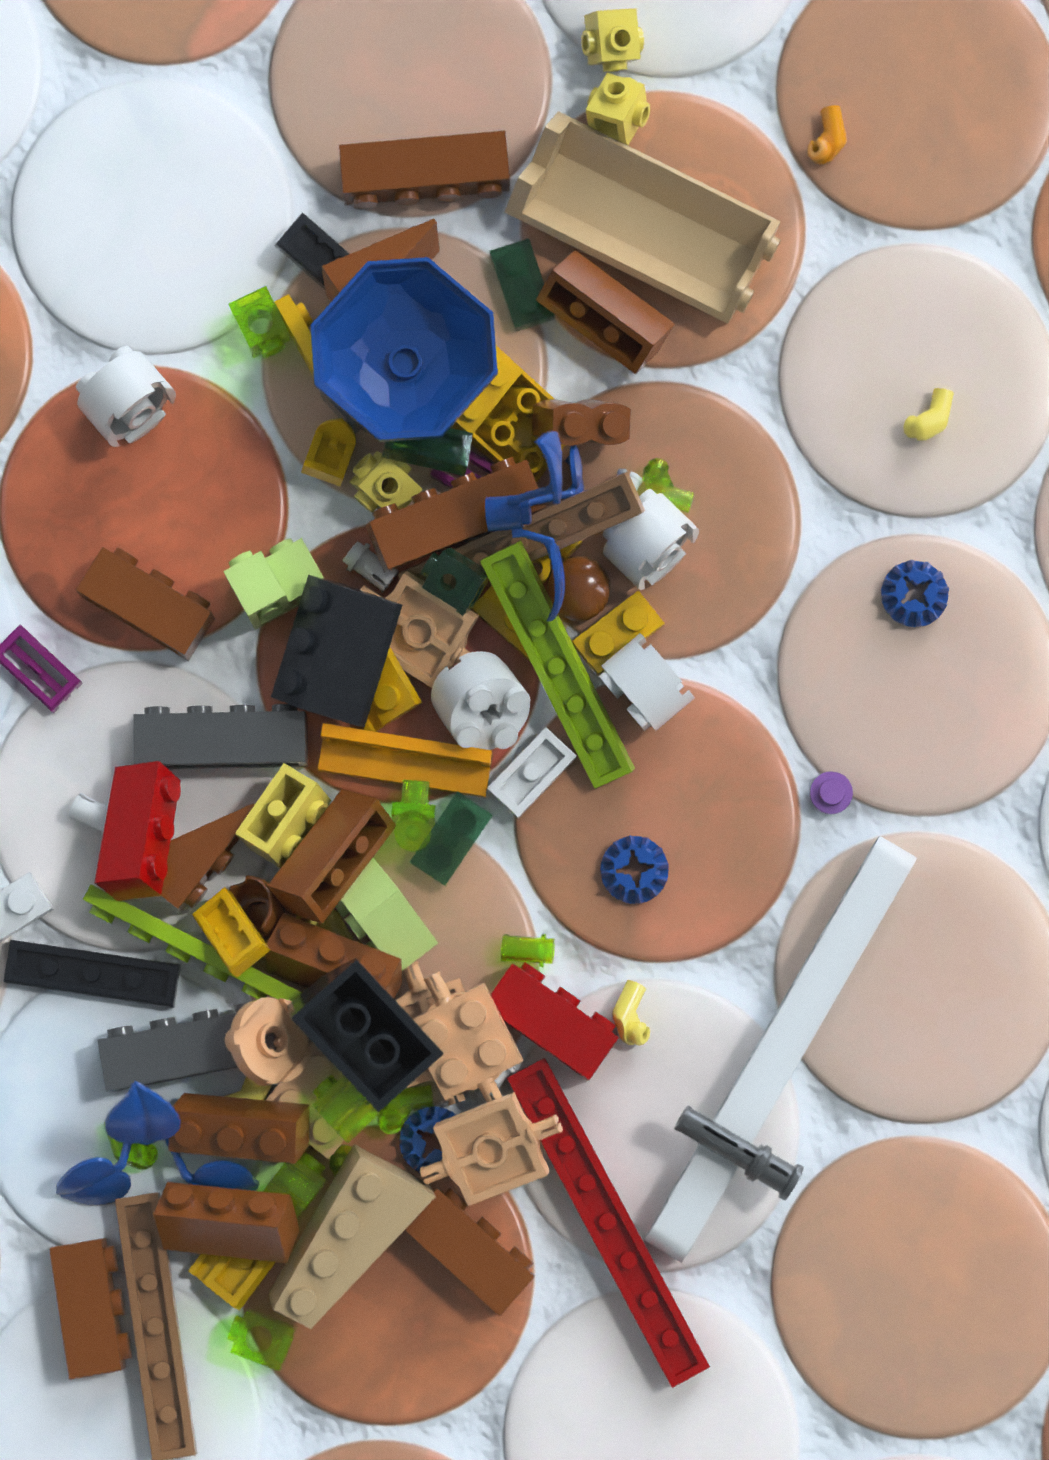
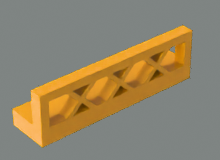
[318,723,493,798]

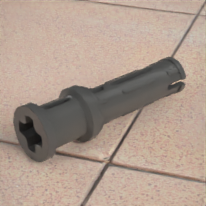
[674,1105,804,1201]

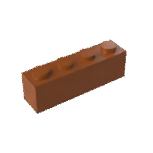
[339,130,510,209]
[365,457,546,573]

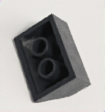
[271,575,403,728]
[288,958,444,1112]

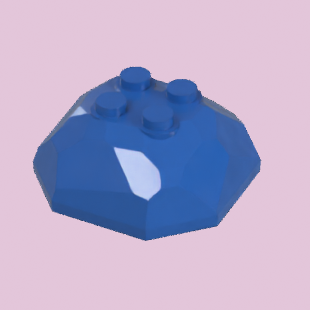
[311,257,498,442]

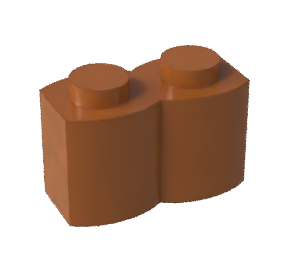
[532,399,631,445]

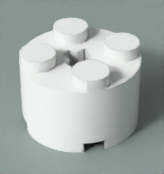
[76,346,176,447]
[603,489,699,590]
[599,633,695,731]
[431,651,530,750]

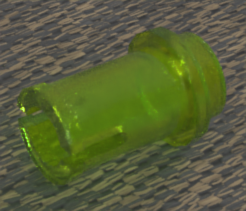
[501,934,555,968]

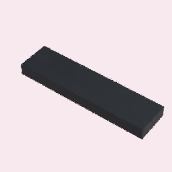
[3,940,181,1008]

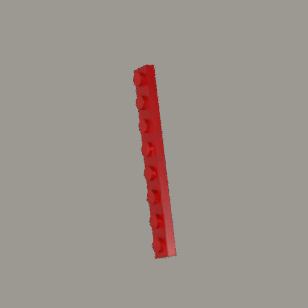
[507,1058,710,1388]

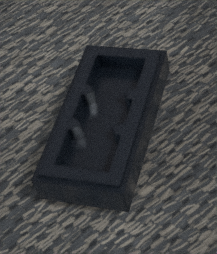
[274,212,350,290]

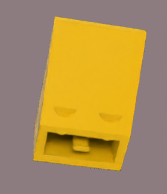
[450,345,565,482]

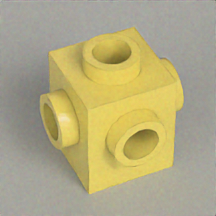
[581,8,644,72]
[586,73,650,145]
[349,451,423,513]

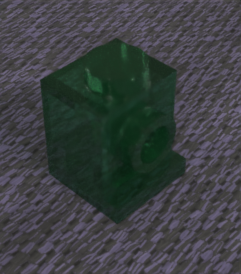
[421,547,489,616]

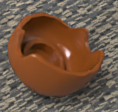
[547,556,611,621]
[229,875,285,941]

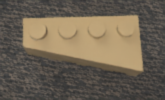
[268,1144,436,1329]

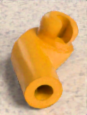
[807,105,847,164]

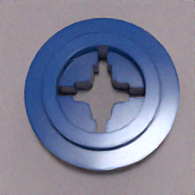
[881,559,949,627]
[600,835,669,904]
[399,1106,456,1173]

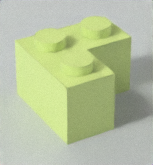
[223,538,324,630]
[335,858,438,971]

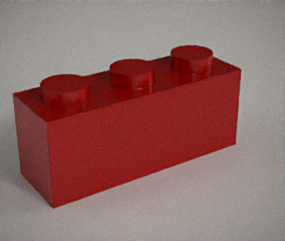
[94,761,181,901]
[490,962,619,1081]

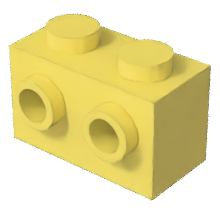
[235,763,332,868]

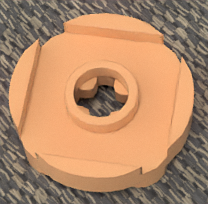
[225,997,312,1086]

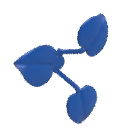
[485,431,585,622]
[56,1081,260,1205]

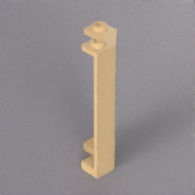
[505,111,781,324]

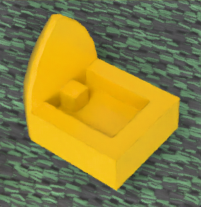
[301,418,356,487]

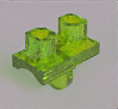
[391,780,437,852]

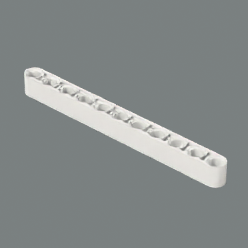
[644,836,917,1263]

